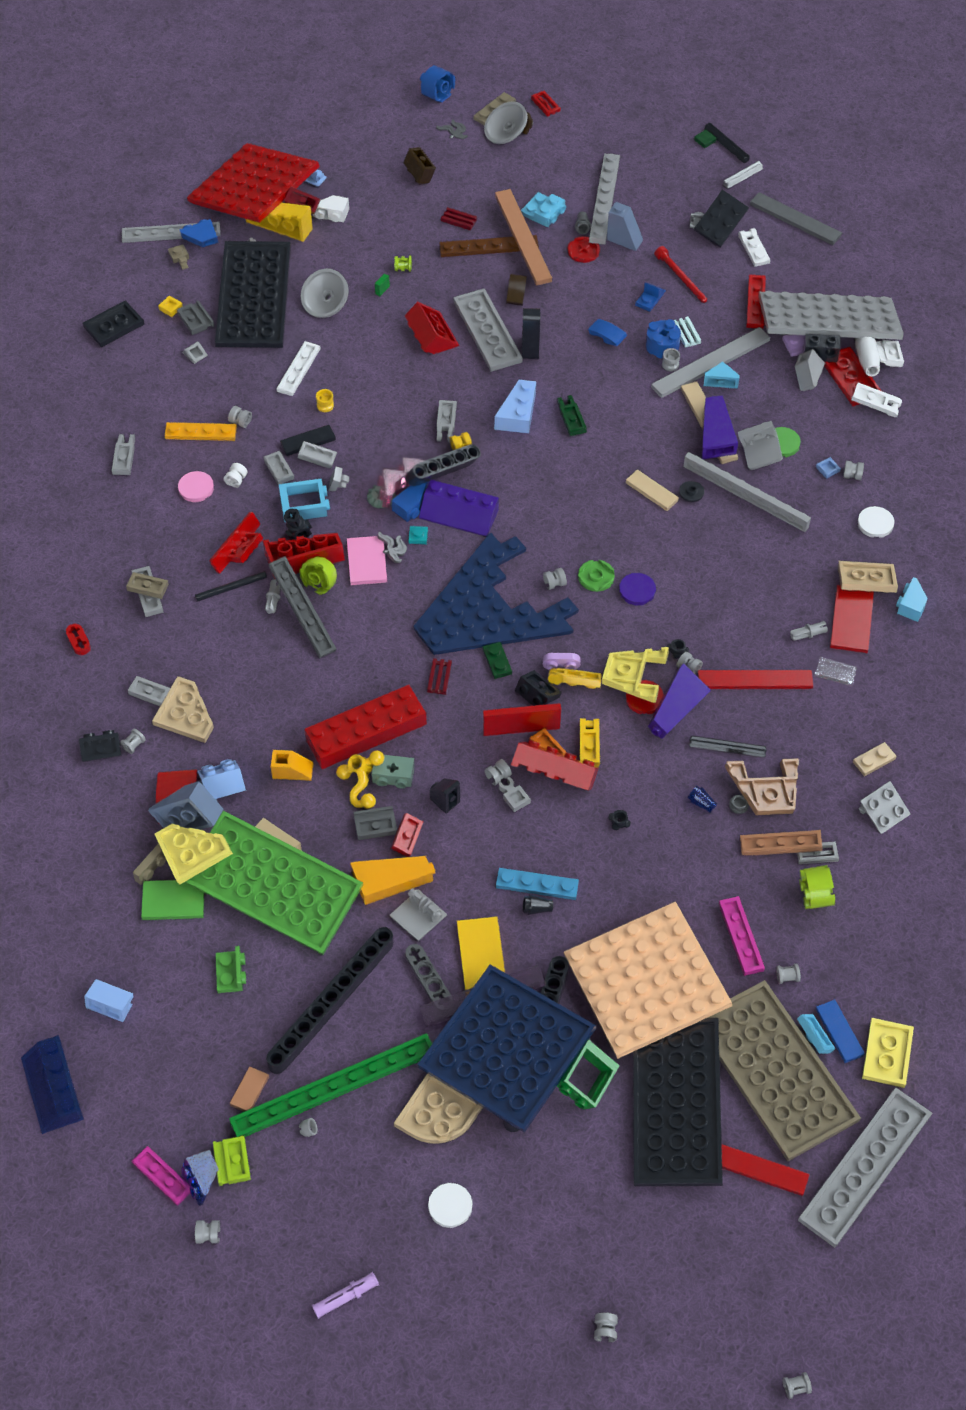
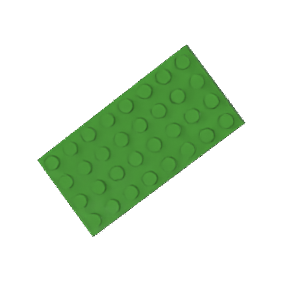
[185,811,364,955]

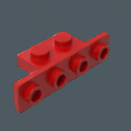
[210,512,263,574]

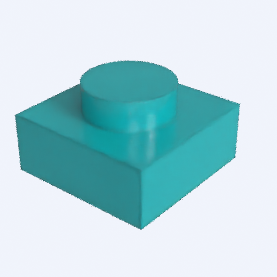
[409,526,428,544]

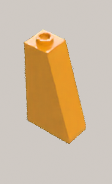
[350,856,435,905]

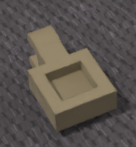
[168,245,189,270]

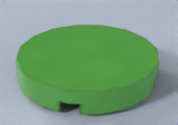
[775,427,801,457]
[578,560,615,592]

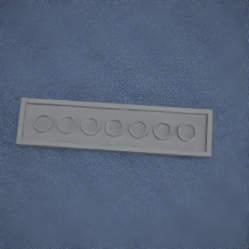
[798,1088,932,1248]

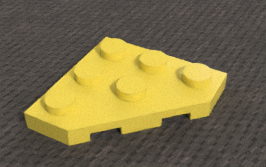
[155,824,233,884]

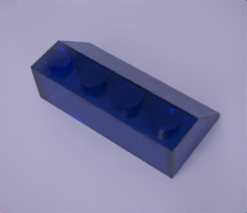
[21,1035,84,1134]

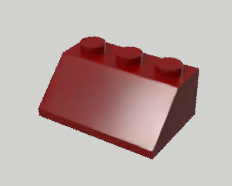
[405,302,460,354]

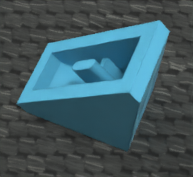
[703,362,740,389]

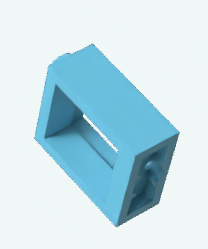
[279,479,330,522]

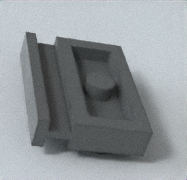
[177,300,214,335]
[353,806,397,840]

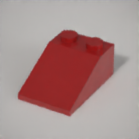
[156,769,197,824]

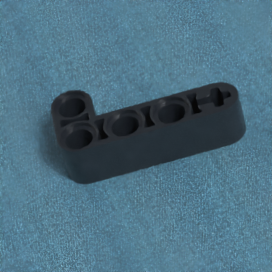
[522,308,540,359]

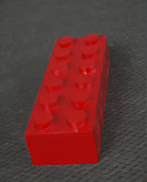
[304,685,427,769]

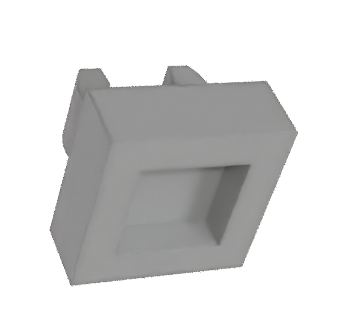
[328,467,349,491]

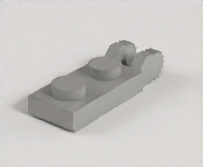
[437,400,457,442]
[112,434,135,475]

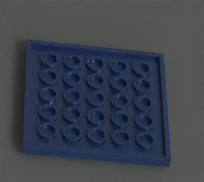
[417,964,596,1133]

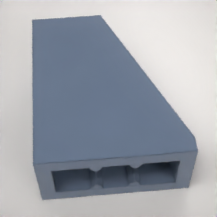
[607,202,643,251]

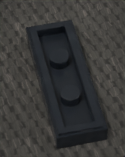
[280,425,336,456]

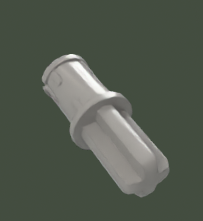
[265,579,281,614]
[790,621,828,641]

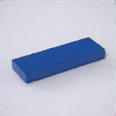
[816,1000,865,1063]

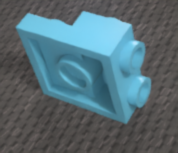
[521,192,566,227]

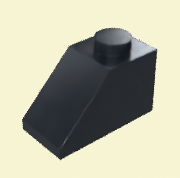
[430,778,460,813]

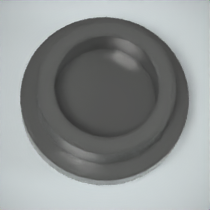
[729,795,749,814]

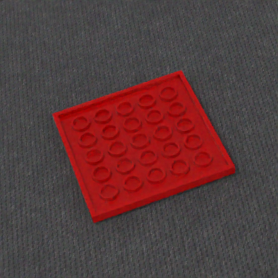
[187,143,320,223]

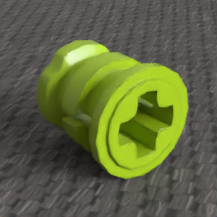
[394,255,412,272]

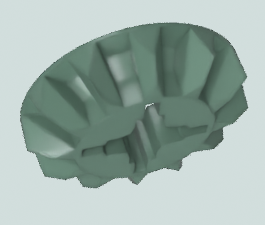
[367,484,396,508]

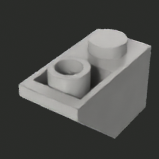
[795,349,825,391]

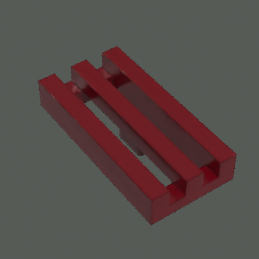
[441,207,477,231]
[427,658,452,695]

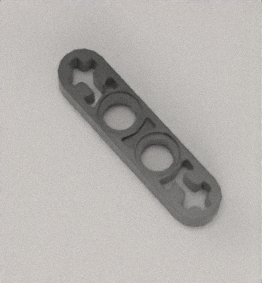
[405,944,454,1014]

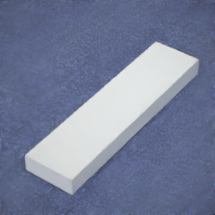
[277,341,321,396]

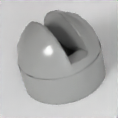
[299,1118,317,1137]

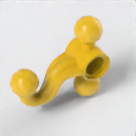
[336,750,384,809]

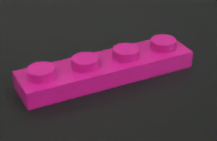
[719,896,765,976]

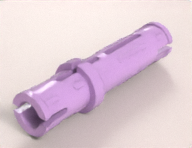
[312,1272,379,1319]

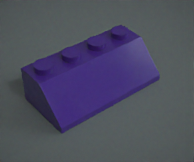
[419,480,499,537]

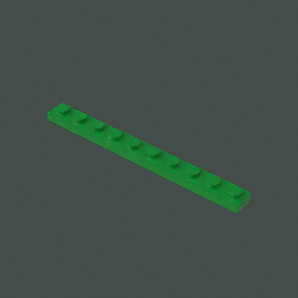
[229,1033,432,1137]

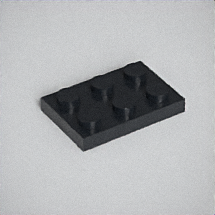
[694,189,749,248]
[83,300,145,347]

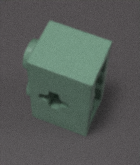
[372,755,415,789]

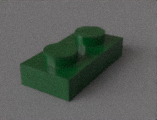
[483,642,512,679]

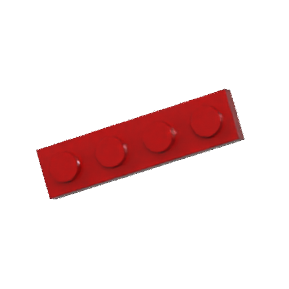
[746,275,766,329]

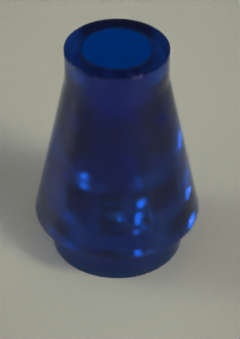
[687,786,717,813]

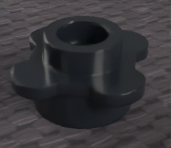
[667,639,689,659]
[608,810,631,830]

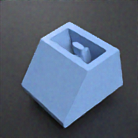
[198,759,246,799]

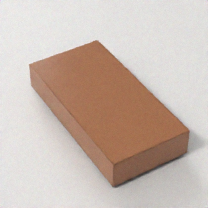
[230,1067,269,1112]

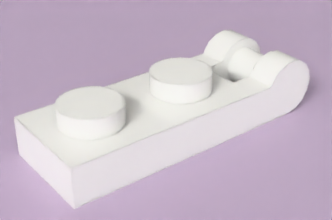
[738,228,770,267]
[851,383,902,417]

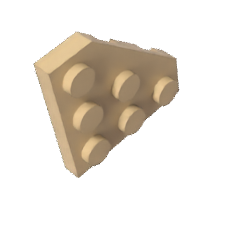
[152,677,214,743]

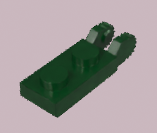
[557,395,587,436]

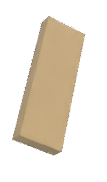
[626,470,679,511]

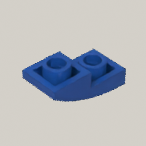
[588,319,627,346]

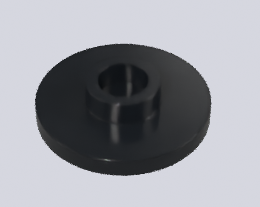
[679,481,704,502]

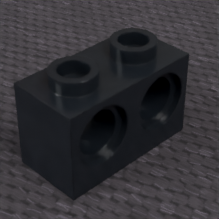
[803,334,840,362]

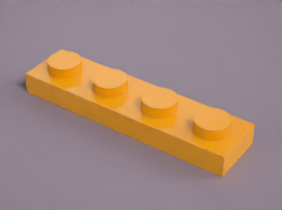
[165,422,237,441]

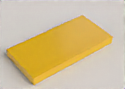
[457,917,505,997]

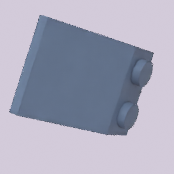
[148,781,223,830]

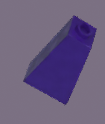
[701,395,738,459]
[648,664,711,739]

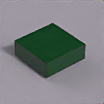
[694,130,716,148]

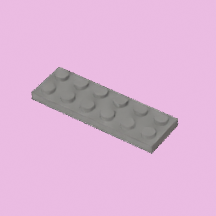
[453,288,522,372]

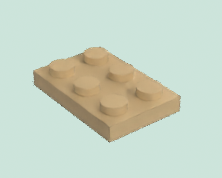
[838,561,898,593]

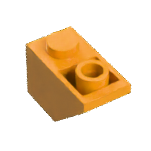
[271,750,313,781]

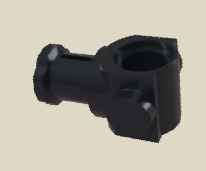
[284,508,312,540]

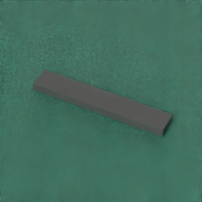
[750,192,842,245]
[269,557,337,658]

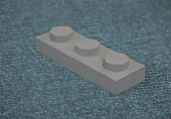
[132,566,164,617]

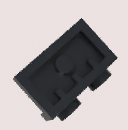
[515,670,562,706]
[79,730,122,762]

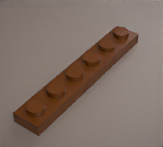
[439,235,539,257]

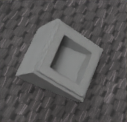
[183,342,208,364]

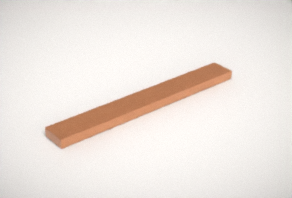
[495,189,552,285]

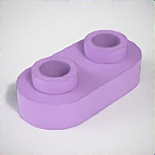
[543,653,580,670]

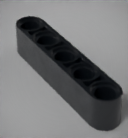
[405,444,481,486]

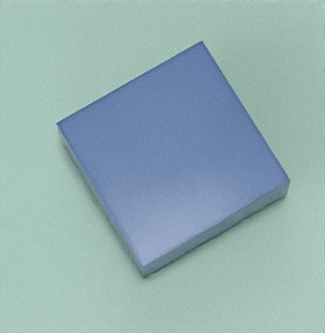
[816,457,841,479]

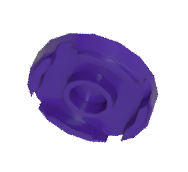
[619,573,656,606]

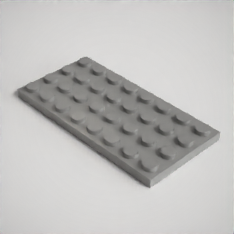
[759,291,903,340]

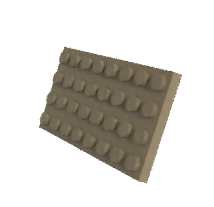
[708,980,861,1161]

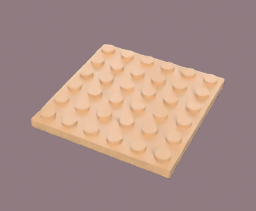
[564,902,732,1059]

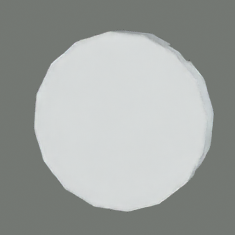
[858,506,894,538]
[428,1183,472,1228]

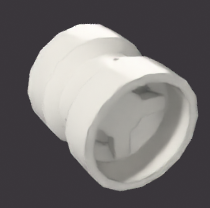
[224,463,248,488]

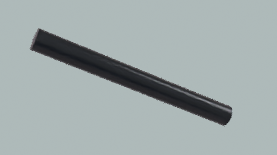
[195,571,267,602]

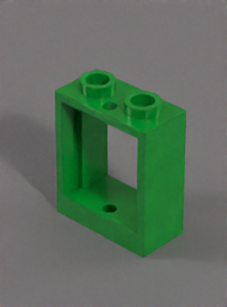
[557,1039,619,1110]

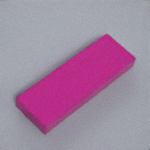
[132,1146,193,1206]

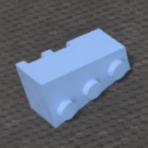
[494,380,536,433]

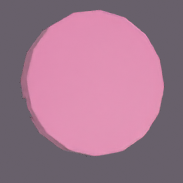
[178,471,214,502]

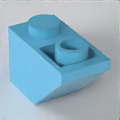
[896,577,928,622]

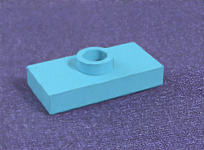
[797,1014,835,1054]

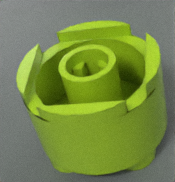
[799,865,835,909]

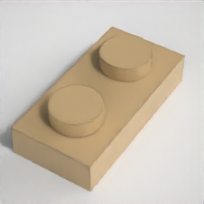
[853,742,896,776]

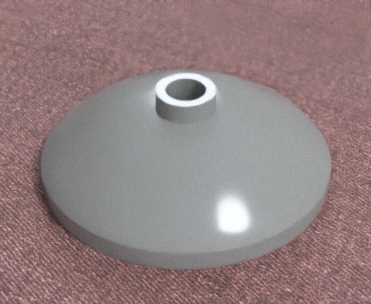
[484,102,527,144]
[301,269,348,318]

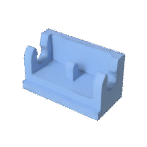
[85,979,133,1022]

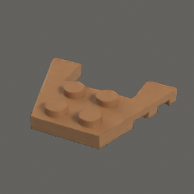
[725,759,799,815]

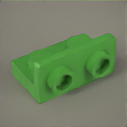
[216,946,246,993]

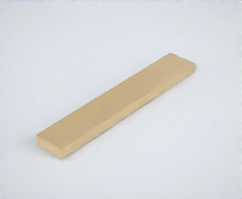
[681,382,738,464]

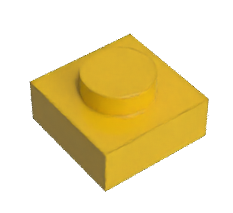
[158,296,183,317]

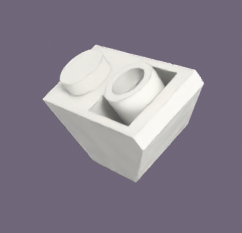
[313,195,349,222]

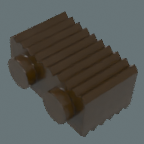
[403,147,436,184]

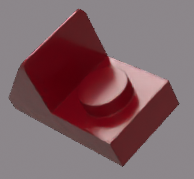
[284,187,321,214]

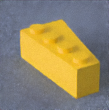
[246,203,312,242]

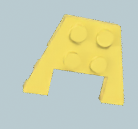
[602,647,669,703]

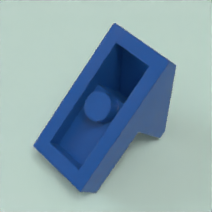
[635,282,666,312]

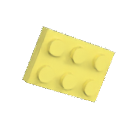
[862,1018,914,1088]

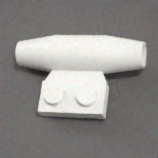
[855,337,904,377]

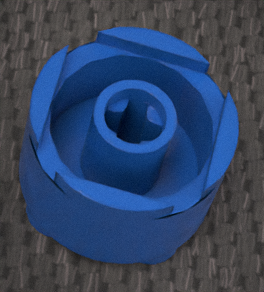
[420,65,455,102]
[646,319,681,358]

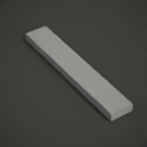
[122,222,221,243]

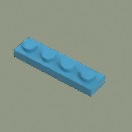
[496,868,579,900]

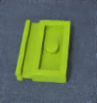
[213,1136,251,1186]

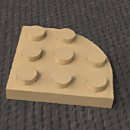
[394,1073,483,1143]

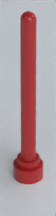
[654,246,707,303]

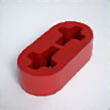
[66,624,91,655]

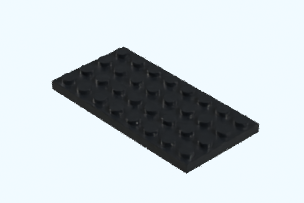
[215,241,291,348]
[633,1018,723,1187]

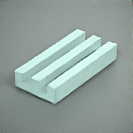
[674,317,701,347]

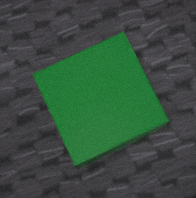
[375,274,390,296]

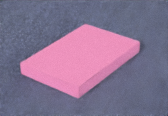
[347,536,387,585]

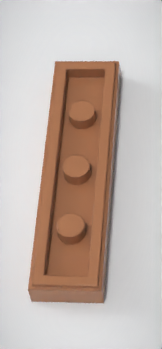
[740,830,822,855]

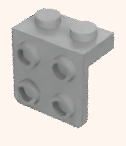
[738,421,783,470]

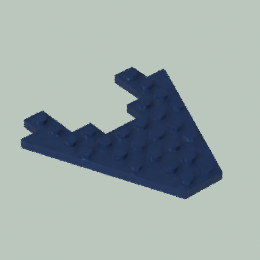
[413,533,579,655]

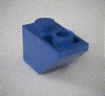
[180,219,219,247]

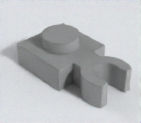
[499,777,531,812]

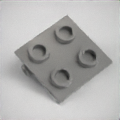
[859,781,910,834]
[389,889,447,941]

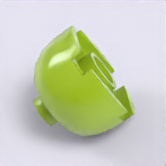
[299,557,337,595]

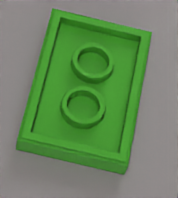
[141,880,205,920]

